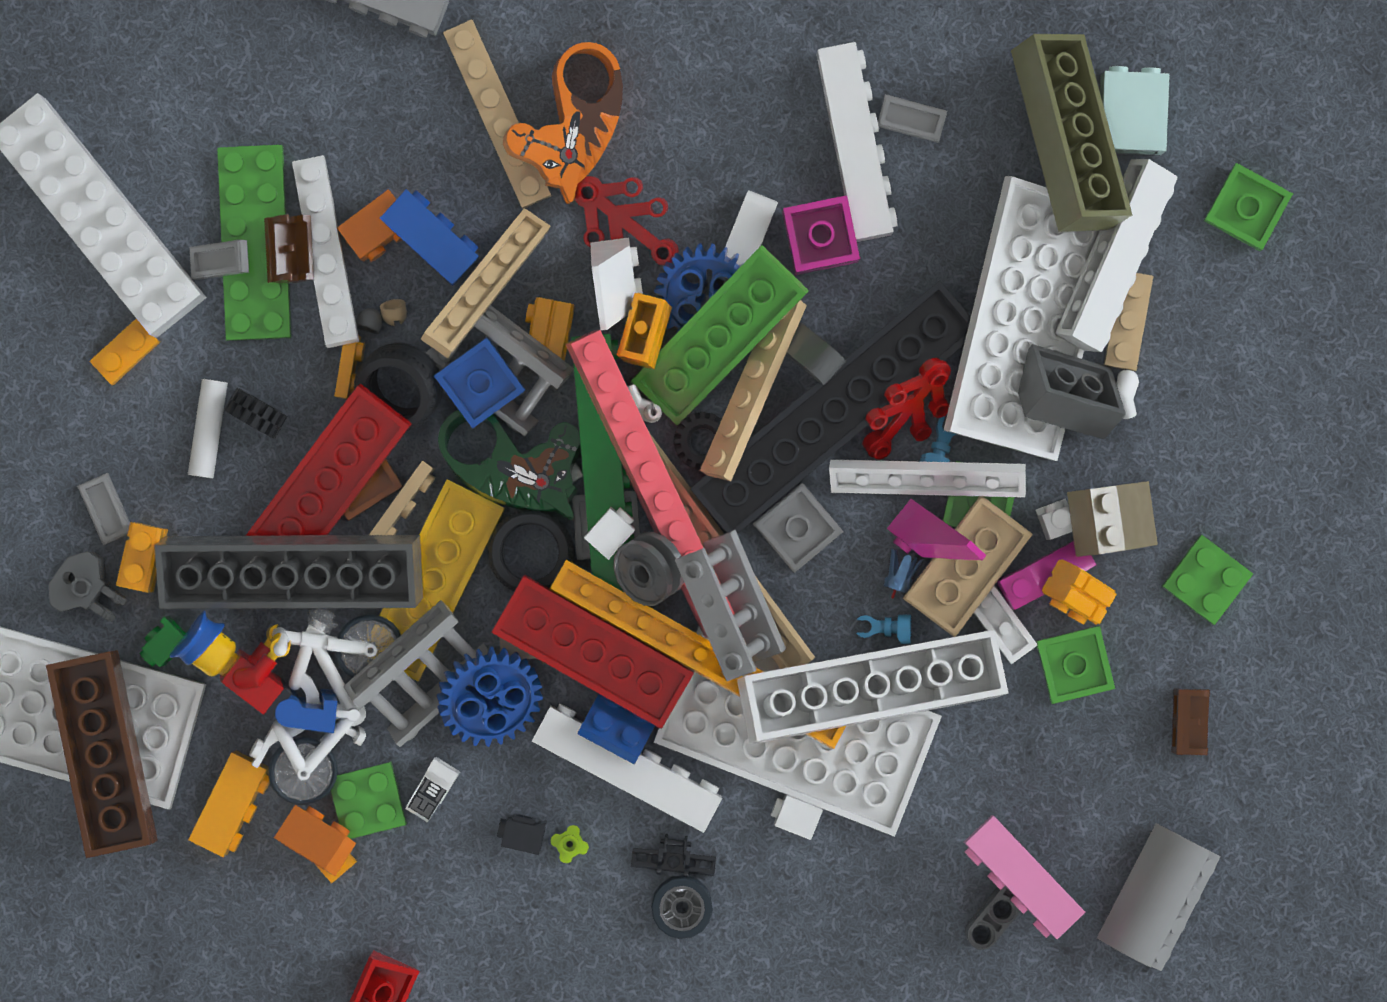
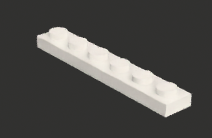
[292,155,359,348]
[829,460,1026,497]

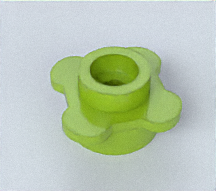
[551,825,589,863]

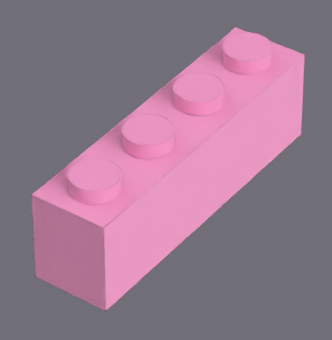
[964,815,1085,939]

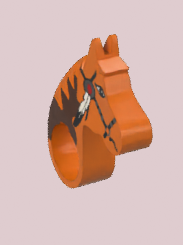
[503,42,623,204]

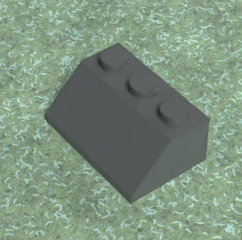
[1018,344,1126,439]

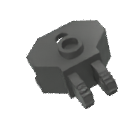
[49,551,127,622]

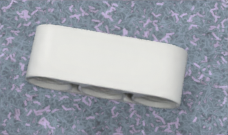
[719,190,778,281]

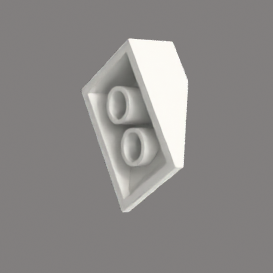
[590,238,643,330]

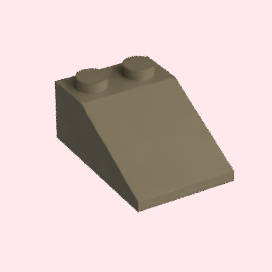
[1067,481,1158,557]

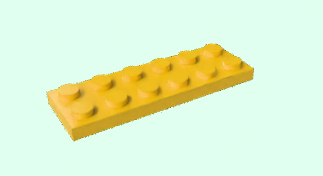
[367,479,505,682]

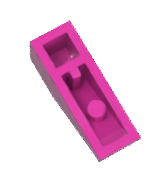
[887,499,986,561]
[996,541,1096,610]

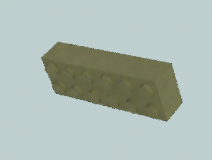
[1011,34,1133,232]

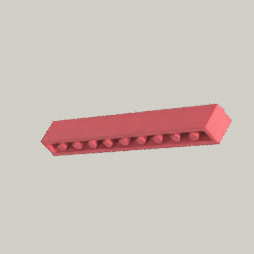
[565,330,735,639]

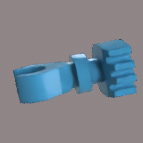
[919,416,955,462]
[857,614,911,644]

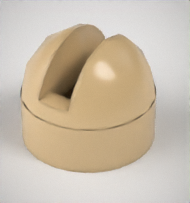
[380,299,407,326]

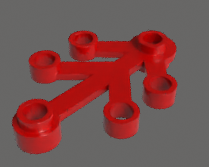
[574,176,679,265]
[862,358,951,460]

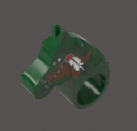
[438,410,581,521]

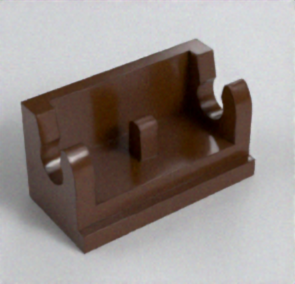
[264,214,314,283]
[1171,688,1210,755]

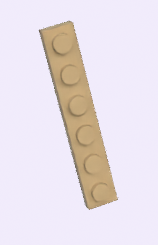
[443,19,552,209]
[421,208,551,358]
[700,300,807,481]

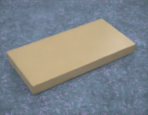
[902,496,1033,637]

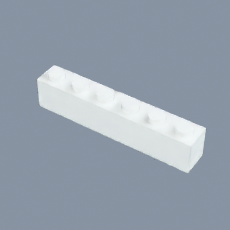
[816,42,898,242]
[1055,159,1178,352]
[532,703,722,833]

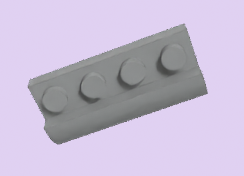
[1097,823,1221,971]

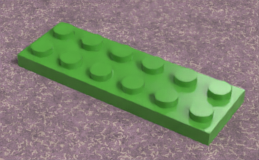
[217,145,292,341]
[631,245,809,426]

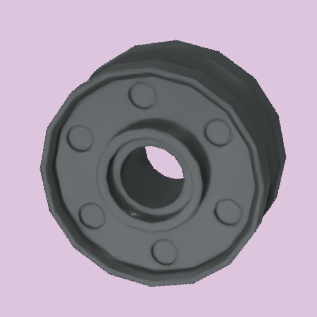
[613,532,684,606]

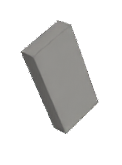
[878,94,947,143]
[189,240,249,280]
[77,473,130,545]

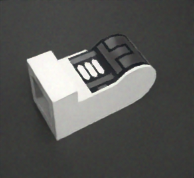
[405,757,460,822]

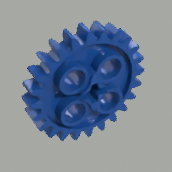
[654,243,744,334]
[436,647,543,747]

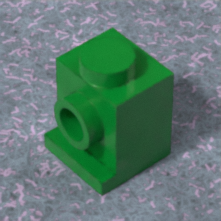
[139,616,186,667]

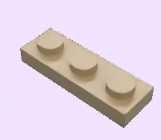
[1104,273,1153,371]
[369,461,436,535]

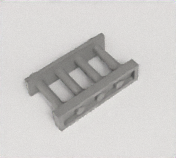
[426,305,574,436]
[675,530,786,681]
[343,600,489,747]

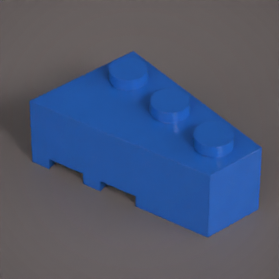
[380,189,479,286]

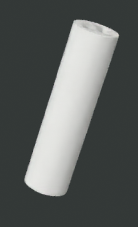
[188,379,228,478]

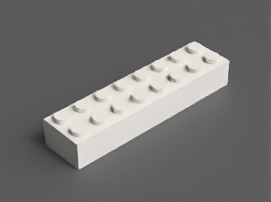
[0,93,207,338]
[737,630,1009,744]

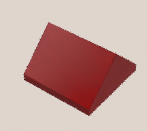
[349,951,420,1002]

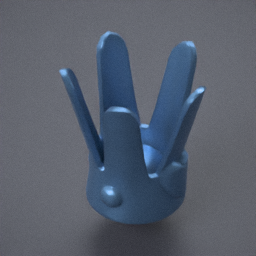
[884,549,924,599]

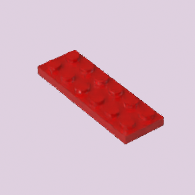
[245,384,412,536]
[491,575,694,729]

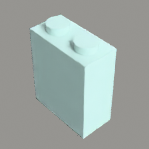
[1100,66,1169,155]

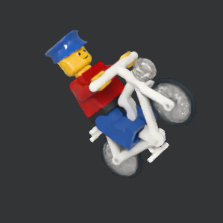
[170,608,401,805]

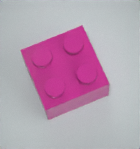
[782,195,860,275]

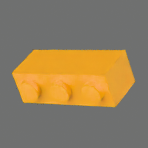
[188,750,270,857]

